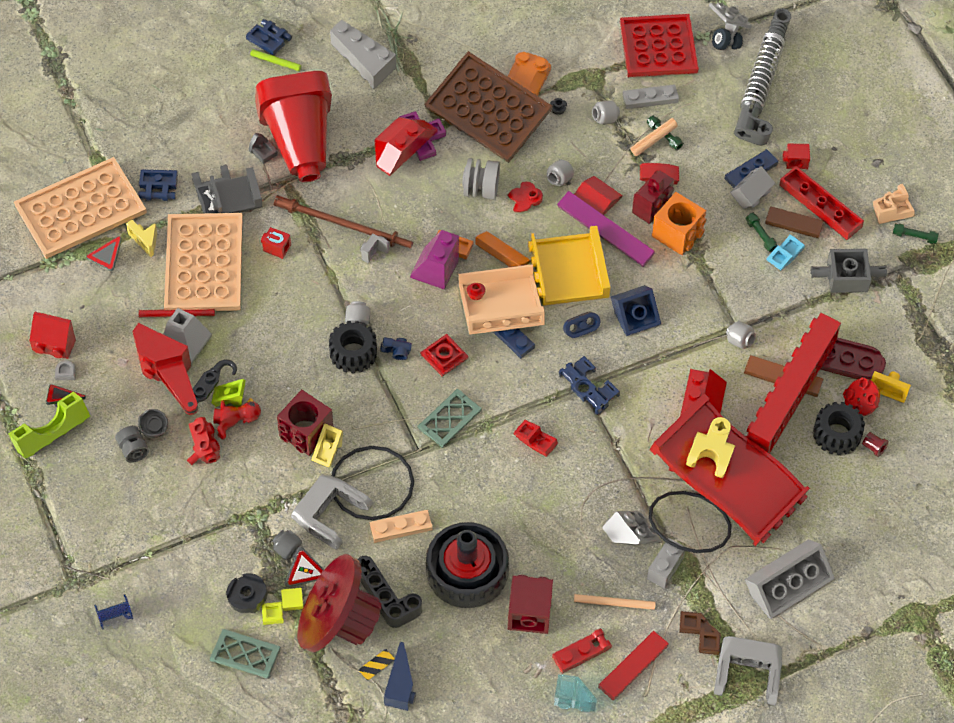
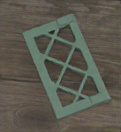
[417,389,482,448]
[210,629,281,679]

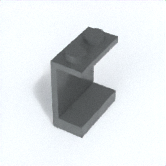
[208,167,262,213]

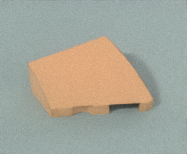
[873,184,914,224]

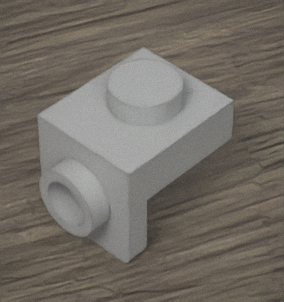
[360,234,389,263]

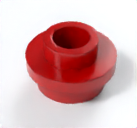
[467,283,486,300]

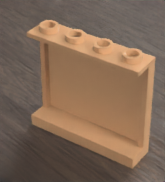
[458,264,545,335]

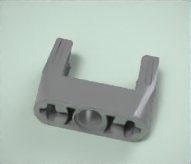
[291,473,373,550]
[714,636,782,706]

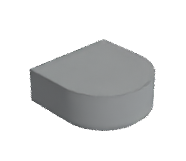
[55,360,76,380]

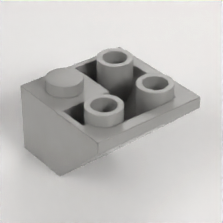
[163,308,212,364]
[602,511,661,544]

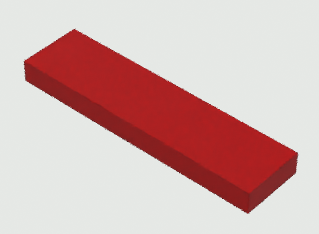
[598,630,669,701]

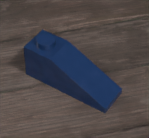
[384,642,416,711]

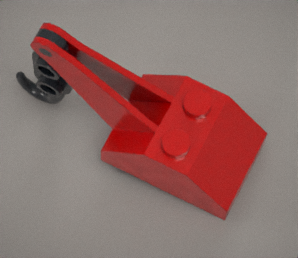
[132,323,237,415]

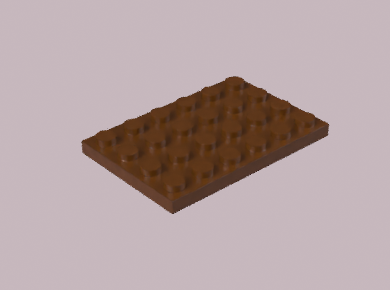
[424,51,553,163]

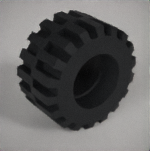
[329,321,377,373]
[813,402,865,455]

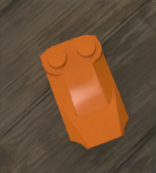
[508,52,551,96]

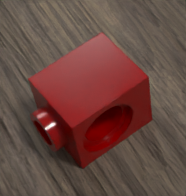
[783,143,810,169]

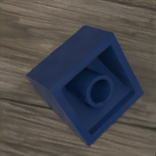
[611,285,661,336]

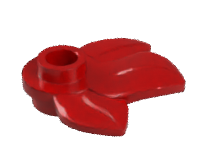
[507,181,543,212]

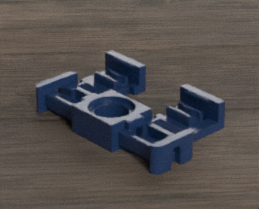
[559,356,620,415]

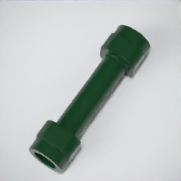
[647,115,684,151]
[745,213,778,253]
[893,223,939,244]

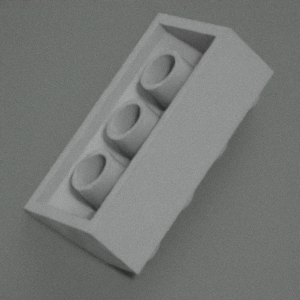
[745,539,835,619]

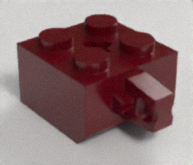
[632,170,674,224]

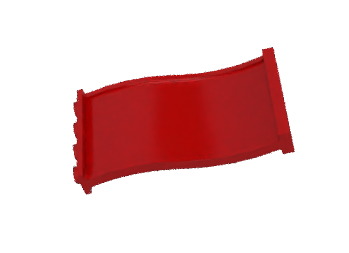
[650,394,810,546]

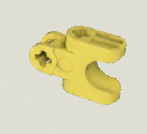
[686,417,735,478]

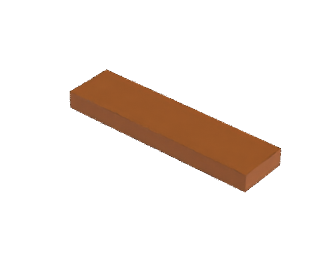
[744,355,823,397]

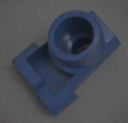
[380,337,412,360]

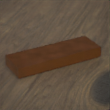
[765,206,824,239]

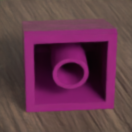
[410,230,459,290]

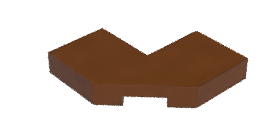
[679,611,721,655]

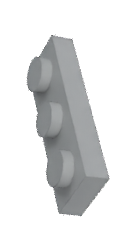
[622,84,679,109]

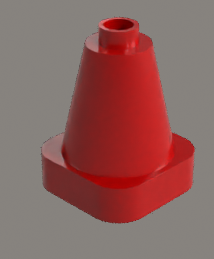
[255,71,332,183]

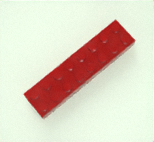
[779,166,864,240]

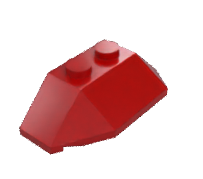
[374,117,438,176]

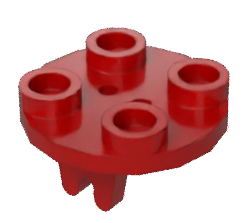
[843,378,880,417]

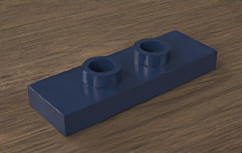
[724,149,778,188]

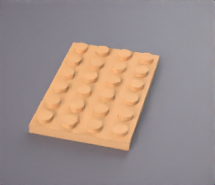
[14,157,147,259]
[164,213,243,311]

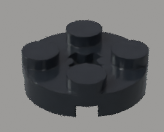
[226,573,268,613]

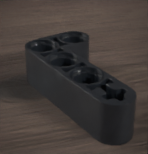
[358,556,422,628]

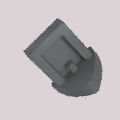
[249,133,278,164]

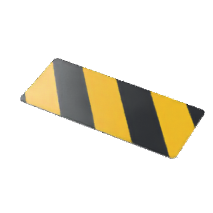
[358,649,395,680]

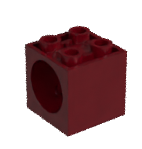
[277,389,334,456]
[508,575,553,634]

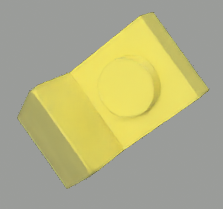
[126,220,157,257]
[311,424,343,467]

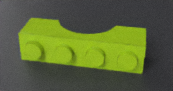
[8,391,91,459]

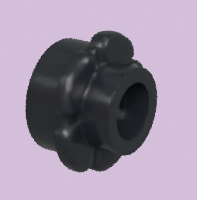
[550,98,567,115]

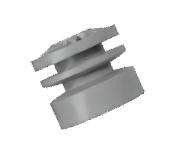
[462,158,500,200]

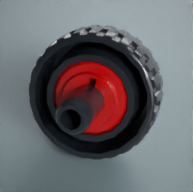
[425,522,509,608]

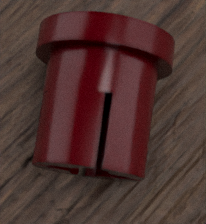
[862,432,889,457]

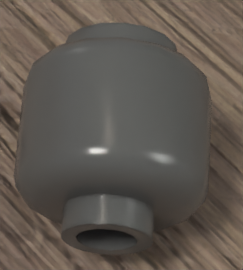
[272,530,302,560]

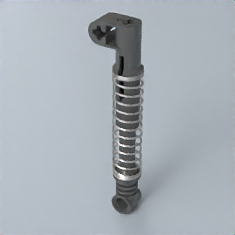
[734,8,792,146]

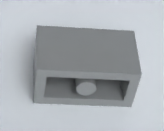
[730,166,775,209]
[647,538,685,589]

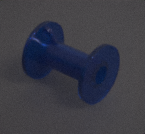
[94,594,134,630]

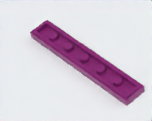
[557,191,655,267]

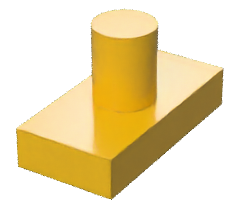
[871,371,911,403]

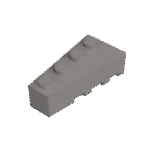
[330,20,396,89]

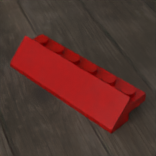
[669,369,727,472]

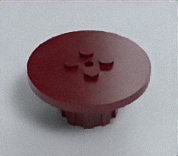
[297,554,381,652]

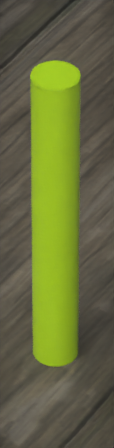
[250,49,302,71]

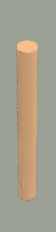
[574,594,655,610]

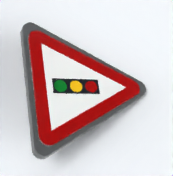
[285,546,324,587]

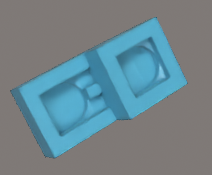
[766,234,805,271]

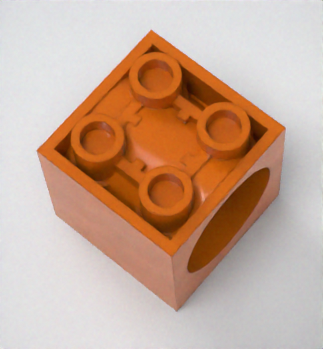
[652,192,707,255]

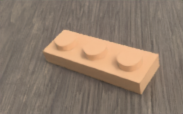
[369,510,432,543]

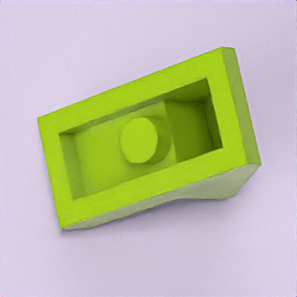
[211,379,246,407]

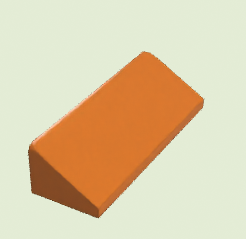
[475,231,531,267]

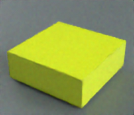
[281,588,303,611]
[262,602,284,625]

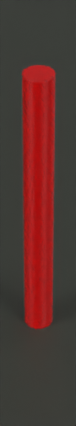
[139,309,215,318]

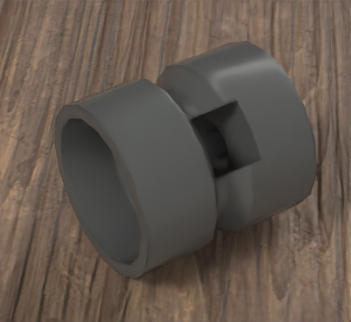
[115,425,149,463]

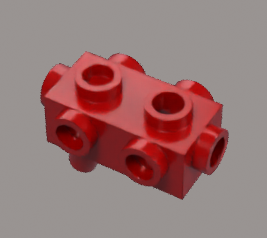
[187,417,221,465]

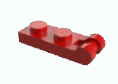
[552,628,612,674]

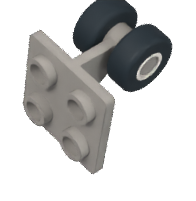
[709,2,752,50]

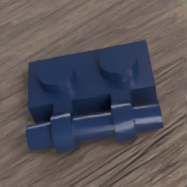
[246,19,292,56]
[138,169,178,201]

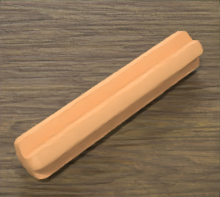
[630,118,678,156]

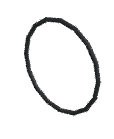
[331,445,415,521]
[649,491,732,553]

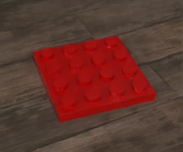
[620,14,699,77]

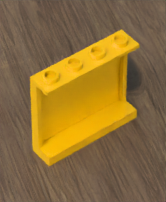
[528,226,610,306]

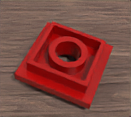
[420,334,469,377]

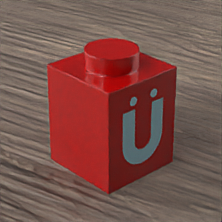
[261,227,291,259]

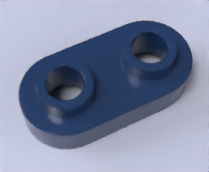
[563,311,601,338]

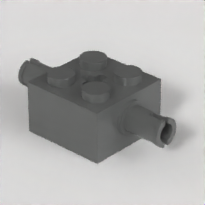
[810,249,887,293]

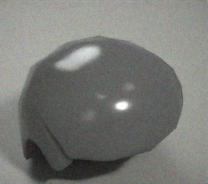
[138,409,168,438]

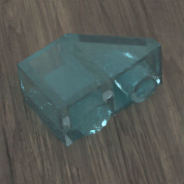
[554,674,597,712]

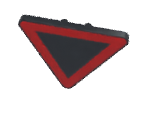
[46,385,86,407]

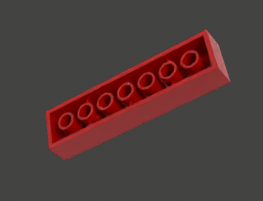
[746,313,841,454]

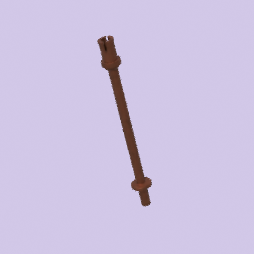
[274,195,413,249]

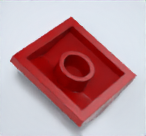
[574,176,622,215]

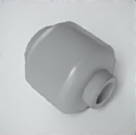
[592,100,620,125]
[547,159,574,186]
[345,301,371,326]
[726,321,756,349]

